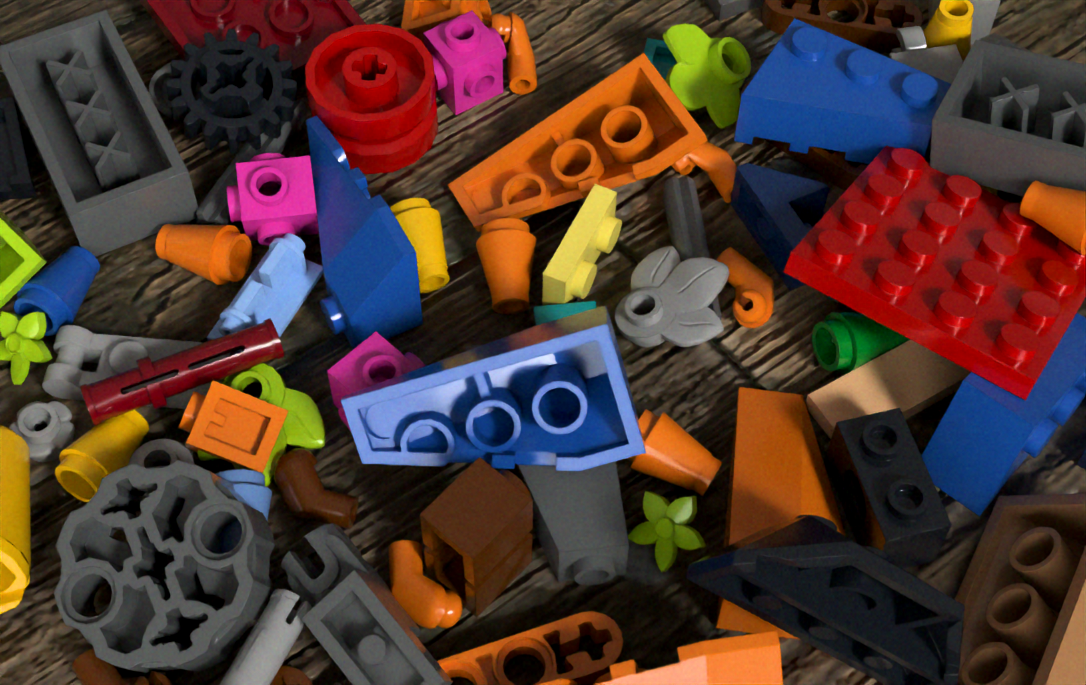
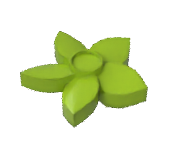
[0,311,52,385]
[628,491,707,572]

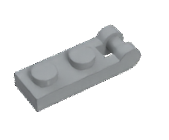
[42,325,235,409]

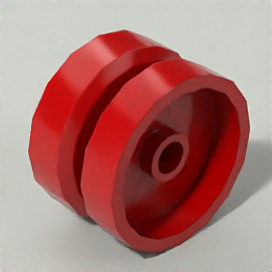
[305,23,438,174]

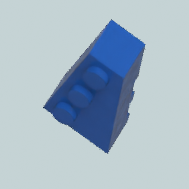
[734,18,951,164]
[921,313,1086,517]

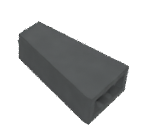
[465,344,629,585]

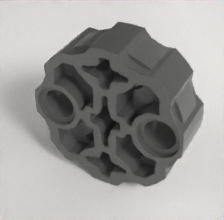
[54,460,275,673]

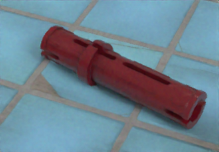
[80,318,284,425]

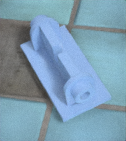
[207,233,324,353]

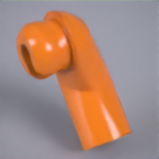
[487,12,537,95]
[671,141,737,203]
[716,247,774,328]
[388,540,463,629]

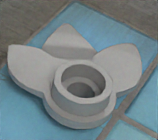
[615,246,730,347]

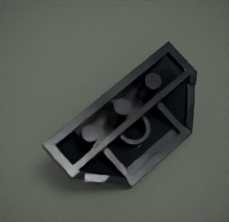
[686,515,965,685]

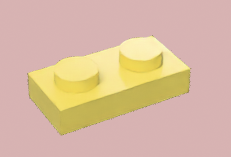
[542,184,622,306]

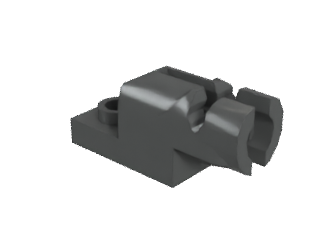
[281,523,453,685]

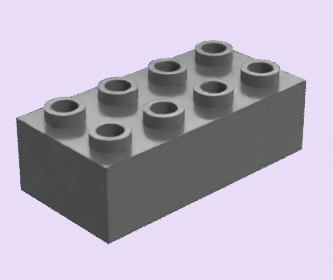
[0,10,198,257]
[930,40,1086,196]

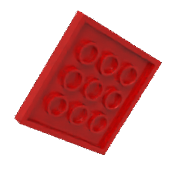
[783,146,1086,401]

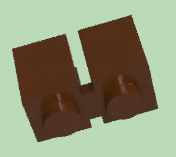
[420,457,533,618]

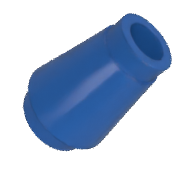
[14,246,100,336]

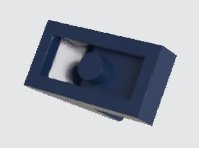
[730,163,829,291]

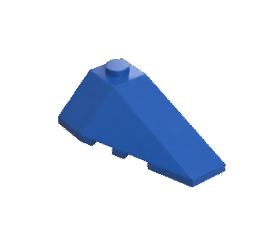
[306,116,423,349]
[340,305,646,471]

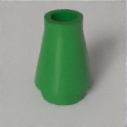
[812,312,910,374]

